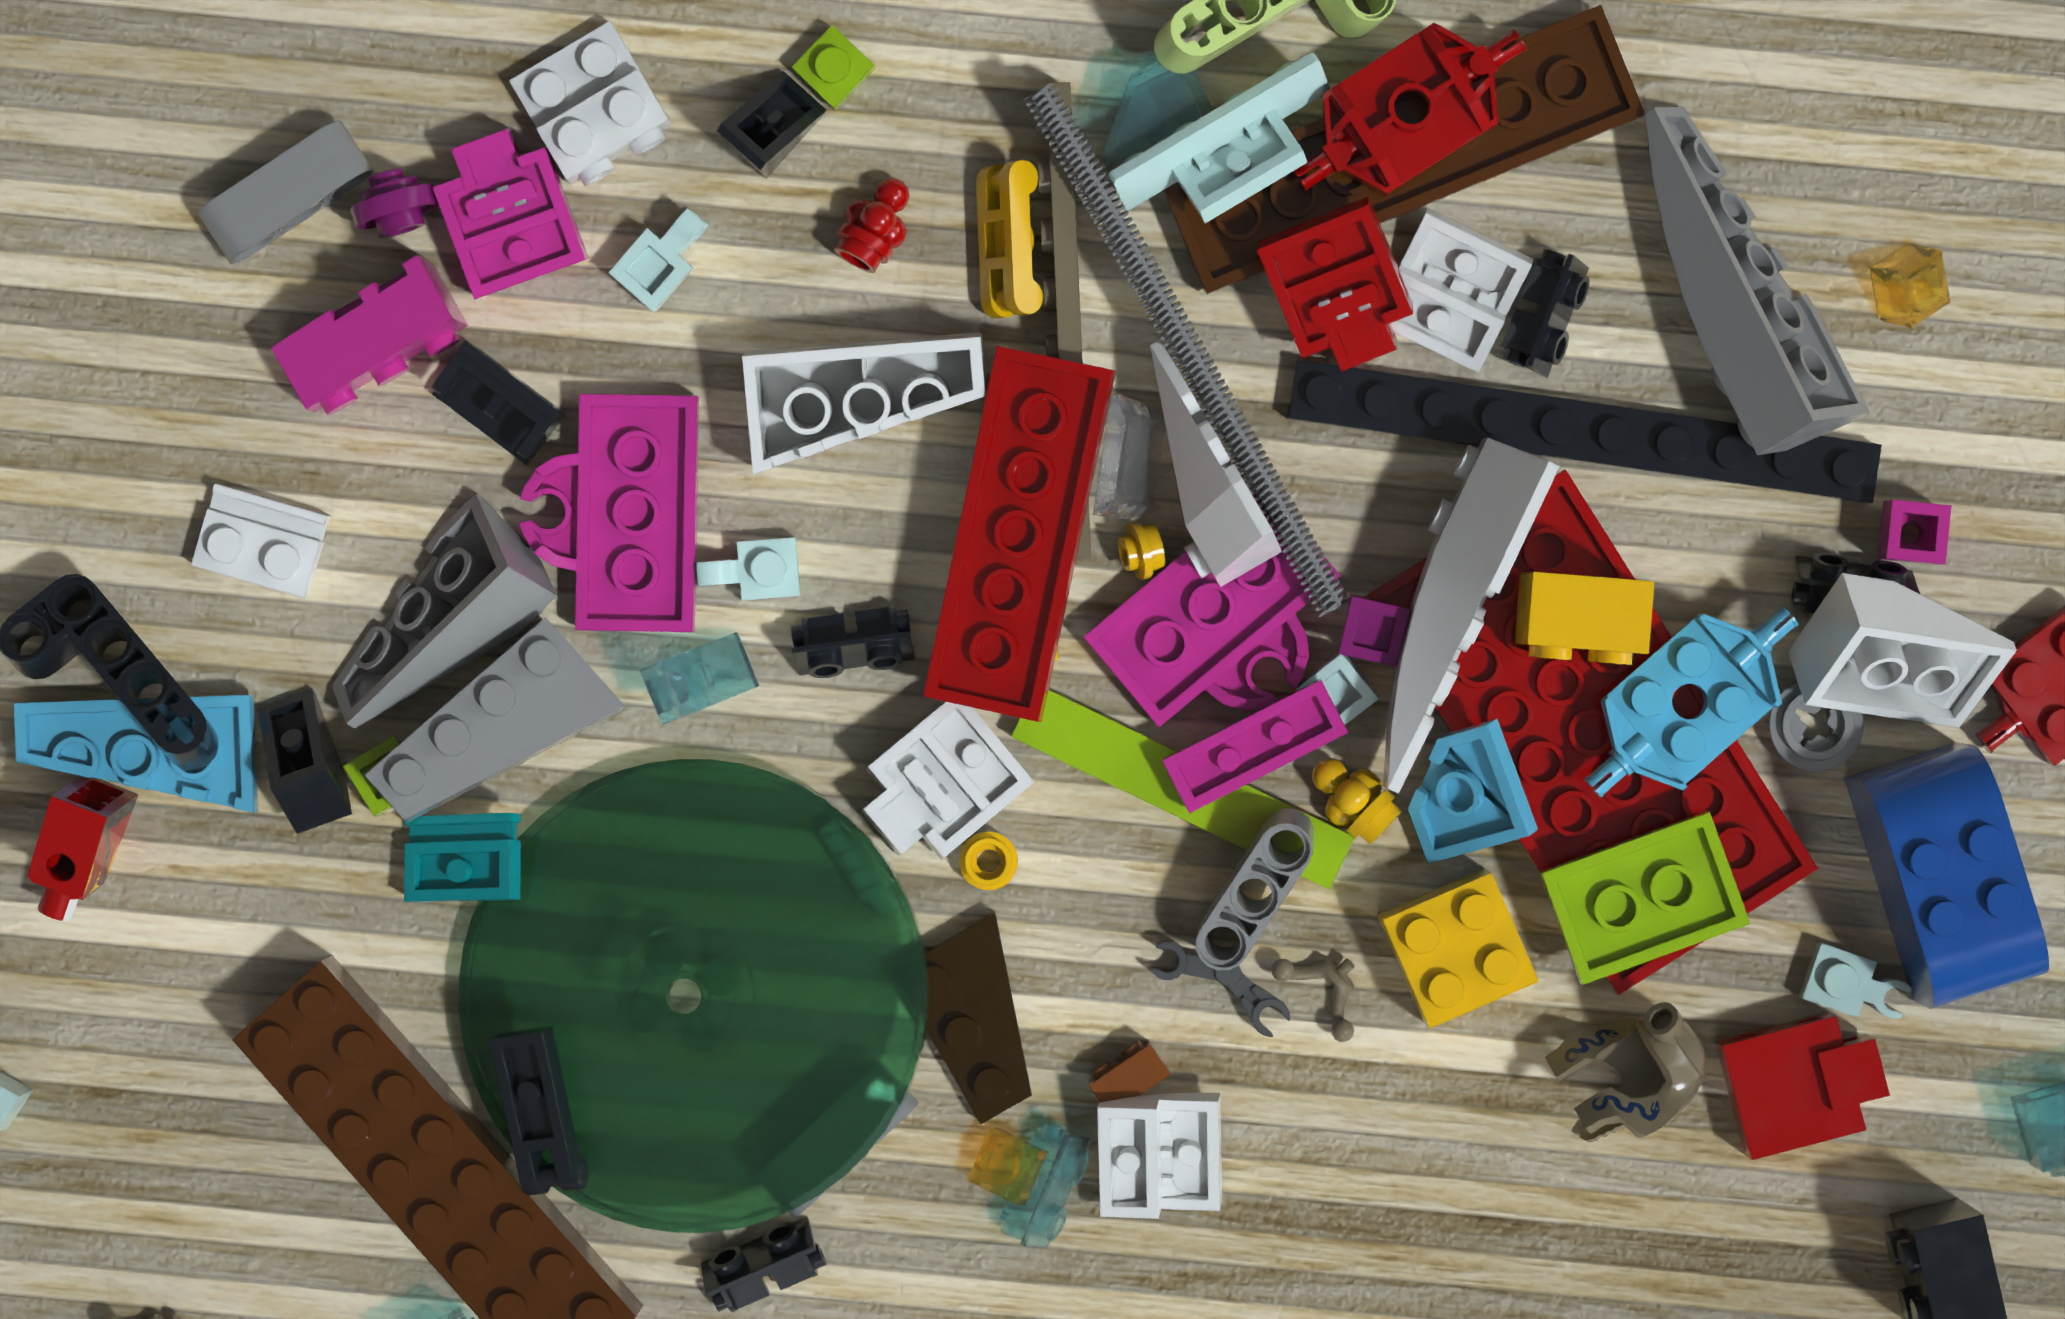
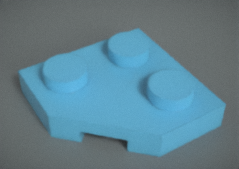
[1408,719,1538,864]

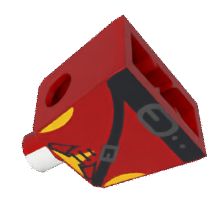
[27,776,139,921]

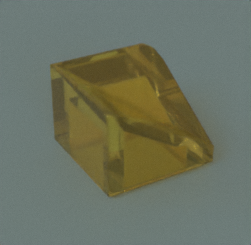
[1869,244,1950,328]

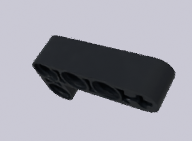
[0,574,219,771]

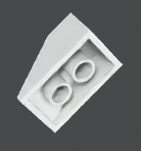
[1788,573,2017,728]

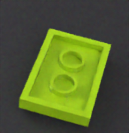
[1539,811,1750,985]

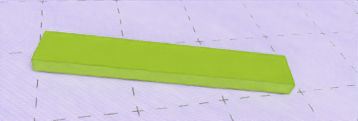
[1011,690,1354,890]

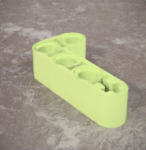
[1154,0,1396,74]

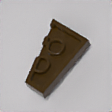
[893,911,1032,1124]

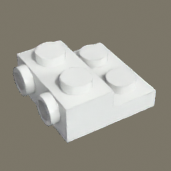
[509,21,672,186]

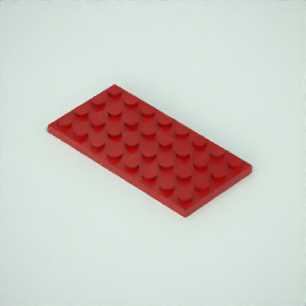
[1364,469,1818,995]

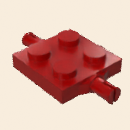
[1975,606,2065,766]

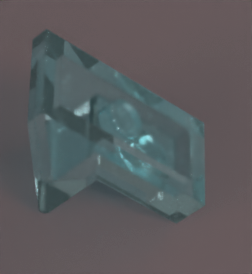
[639,632,759,725]

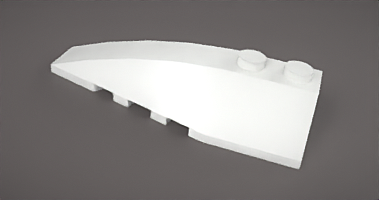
[1383,437,1560,794]

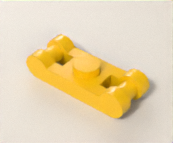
[976,160,1043,319]

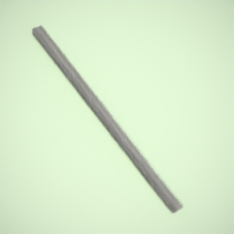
[1023,82,1350,617]

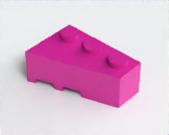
[271,255,469,415]

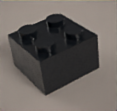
[1885,1198,2007,1319]

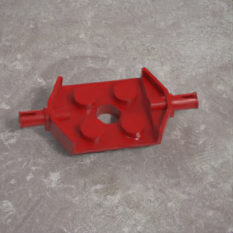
[1293,23,1527,197]

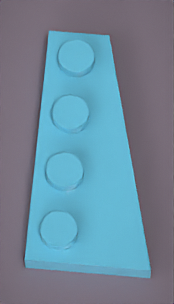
[14,694,258,813]

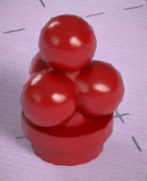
[834,177,910,273]

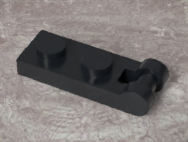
[489,1026,589,1196]

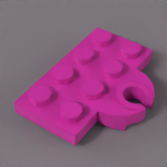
[519,394,699,632]
[1084,494,1340,727]

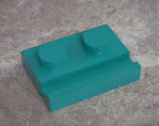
[404,813,521,903]

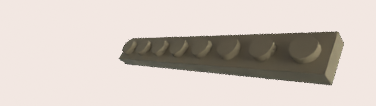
[1036,82,1091,559]

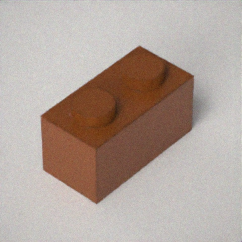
[1088,1040,1171,1103]

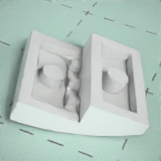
[1390,208,1534,373]
[1097,1092,1222,1219]

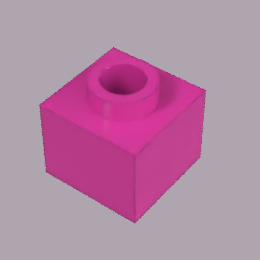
[1877,499,1952,565]

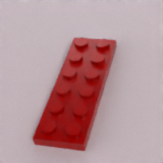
[923,346,1116,722]

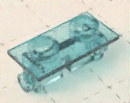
[1000,1122,1092,1248]

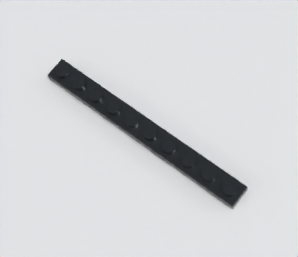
[1288,360,1882,504]

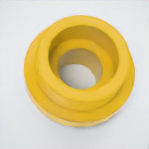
[1118,521,1165,580]
[959,831,1018,890]

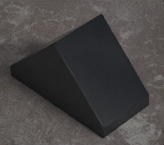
[716,71,827,179]

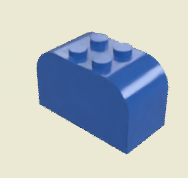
[1844,742,2049,1009]

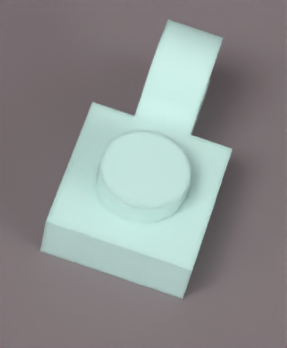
[609,208,709,312]
[696,537,800,601]

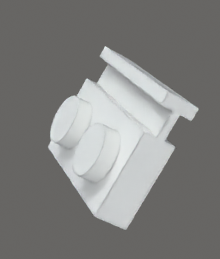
[191,483,331,598]

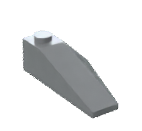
[332,493,557,728]

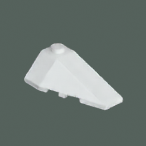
[1150,340,1282,587]

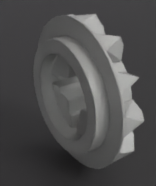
[1767,681,1864,772]

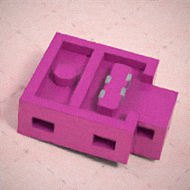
[432,128,589,300]

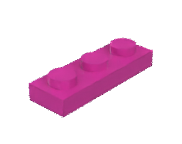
[1162,679,1348,813]

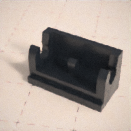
[431,340,566,466]

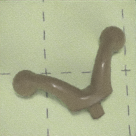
[1271,958,1355,1042]

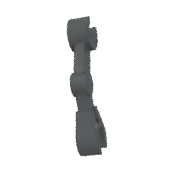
[1150,940,1290,1037]

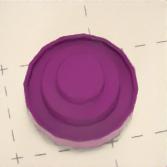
[350,169,439,238]

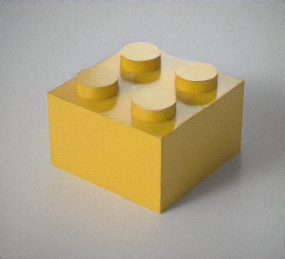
[1514,572,1655,665]
[1377,868,1539,1029]

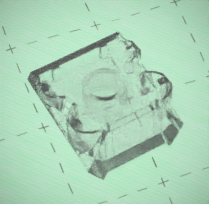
[1093,395,1167,522]

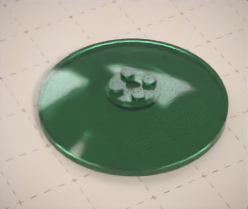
[458,759,929,1233]

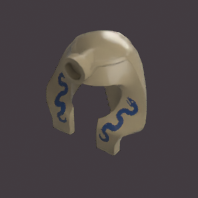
[1545,1002,1706,1142]

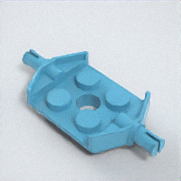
[1584,606,1799,798]

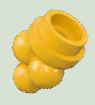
[1312,758,1402,845]

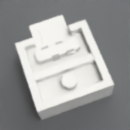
[861,702,1034,859]

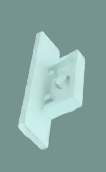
[1108,53,1330,223]

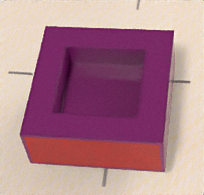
[1338,594,1410,667]

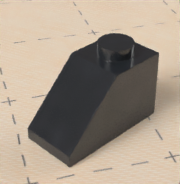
[257,688,352,834]

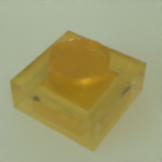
[967,1127,1048,1206]

